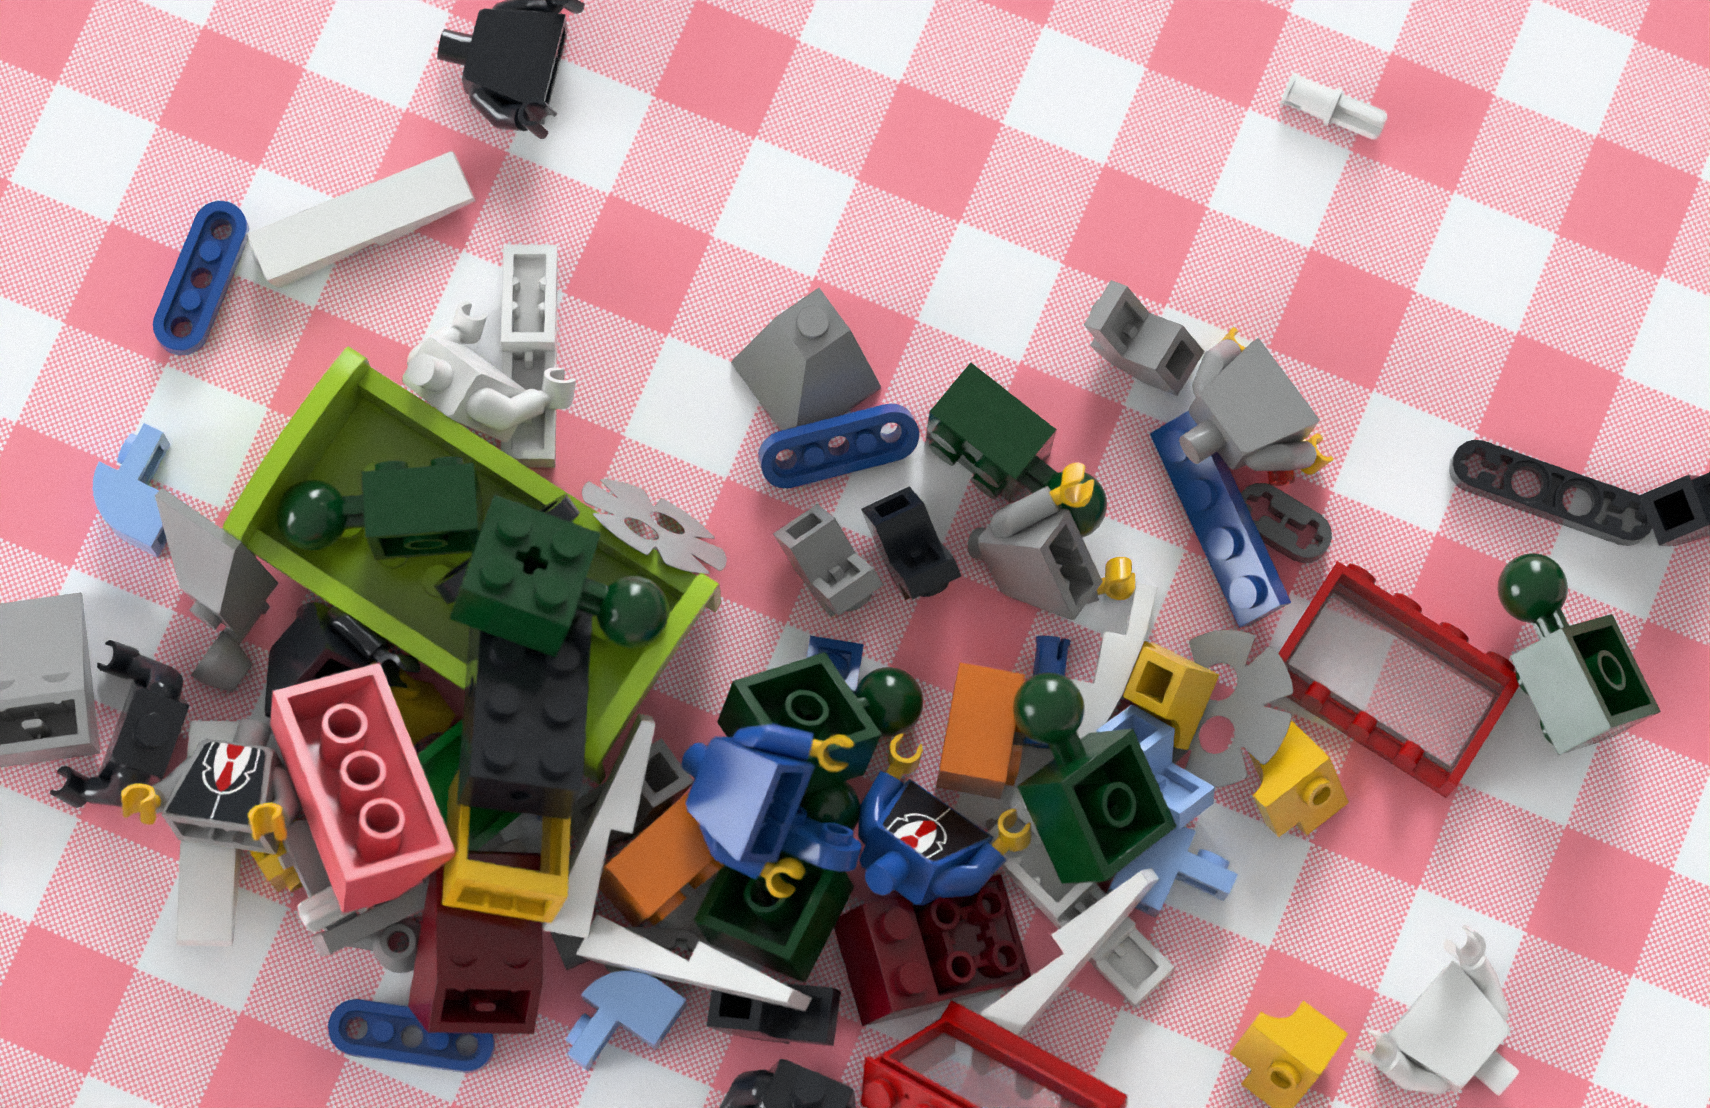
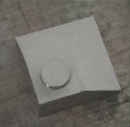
[731,287,881,431]
[155,487,279,635]

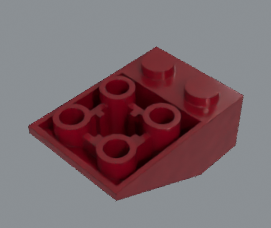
[408,850,543,1034]
[834,874,1031,1027]

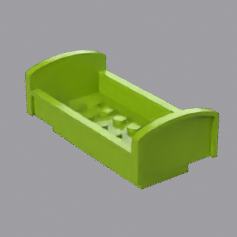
[223,346,721,785]

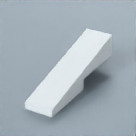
[247,151,476,289]
[542,713,656,939]
[979,868,1159,1038]
[576,914,811,1011]

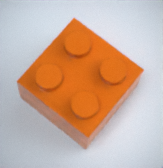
[936,662,1025,799]
[598,792,724,927]

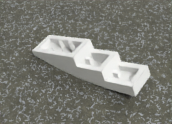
[500,244,558,468]
[1072,583,1158,739]
[176,720,242,946]
[988,803,1175,1009]

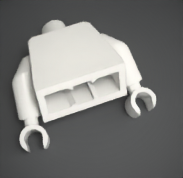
[402,301,576,443]
[1355,925,1520,1096]

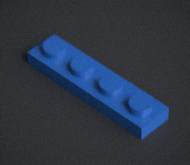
[1150,410,1291,628]

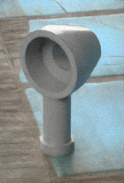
[191,601,270,692]
[347,918,421,973]

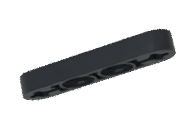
[1449,439,1652,546]

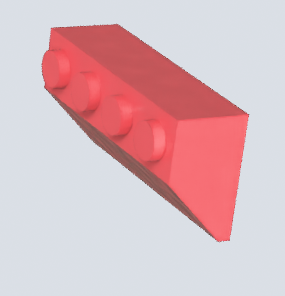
[270,662,455,914]

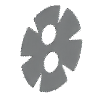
[582,479,727,574]
[1172,630,1293,788]

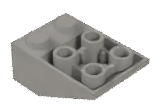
[0,592,100,768]

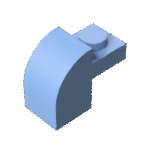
[93,423,171,558]
[1097,704,1215,830]
[1106,827,1238,918]
[566,971,687,1071]

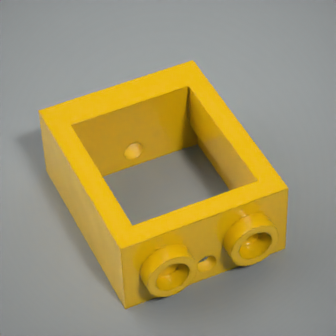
[442,770,571,923]

